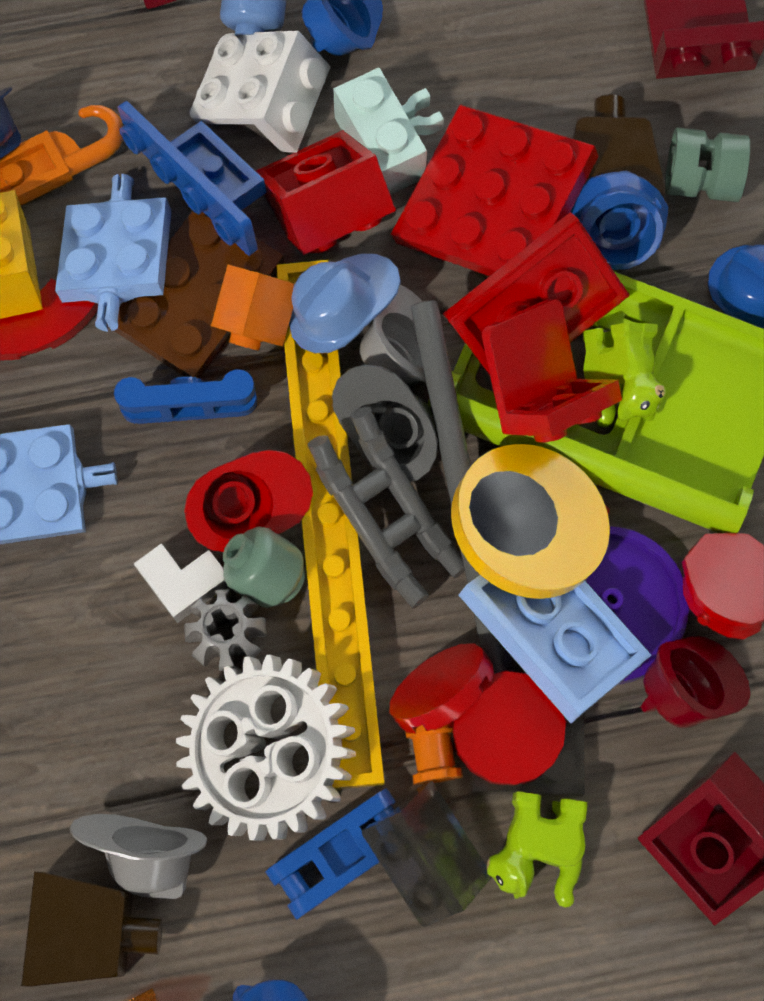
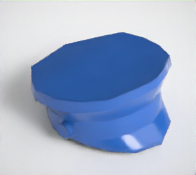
[570,171,669,270]

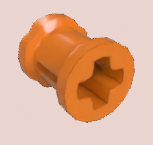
[405,722,463,785]

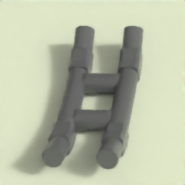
[308,407,465,609]

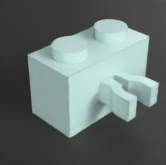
[333,68,444,195]

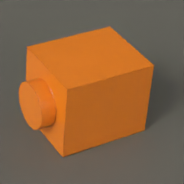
[211,265,295,351]

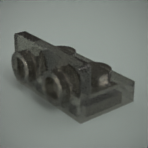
[362,781,492,927]

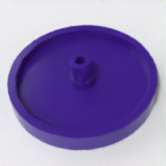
[585,526,689,684]

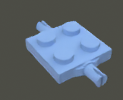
[55,174,171,332]
[0,424,118,544]

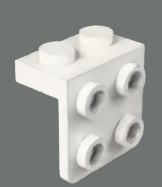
[190,31,330,153]

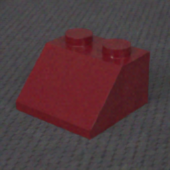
[637,752,764,926]

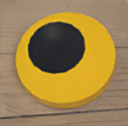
[451,444,610,599]

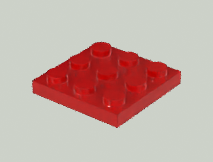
[391,105,599,276]

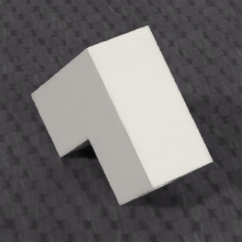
[134,543,228,623]

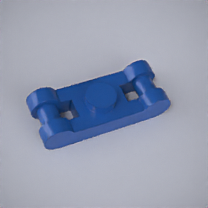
[114,369,257,424]
[265,788,418,920]

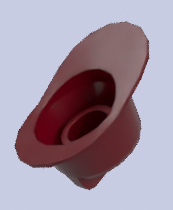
[640,636,751,729]

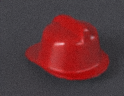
[184,449,313,552]

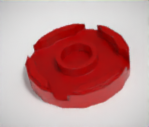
[389,643,494,734]
[452,671,566,786]

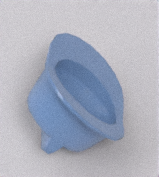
[289,254,401,353]

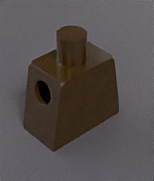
[572,94,665,197]
[21,871,163,987]

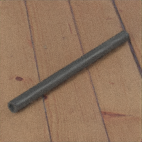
[411,300,513,674]

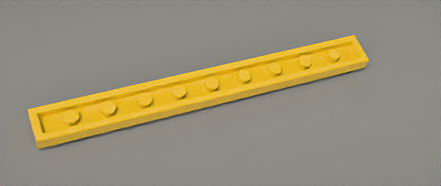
[276,260,384,790]

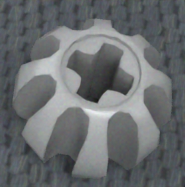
[184,589,267,671]

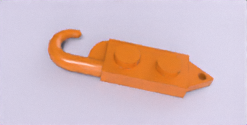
[0,105,123,205]

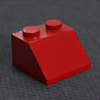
[256,130,396,255]

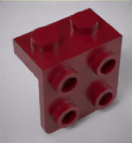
[643,0,764,79]

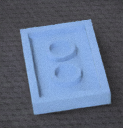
[459,575,651,723]

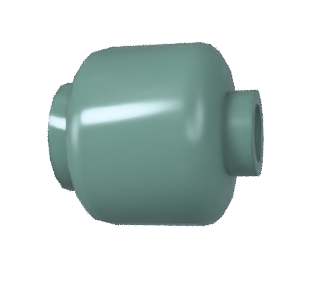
[223,526,305,608]

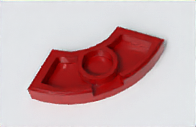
[0,278,98,361]

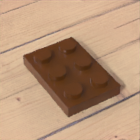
[115,211,284,379]

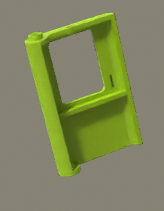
[428,271,764,533]

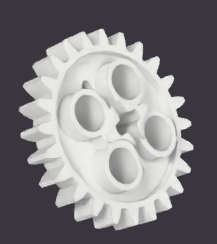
[176,655,356,841]

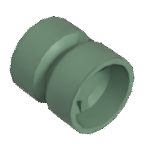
[665,127,750,203]

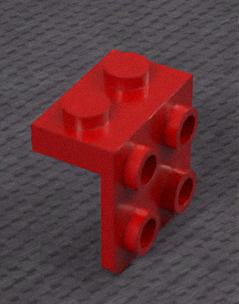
[482,299,622,442]

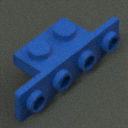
[118,101,267,256]

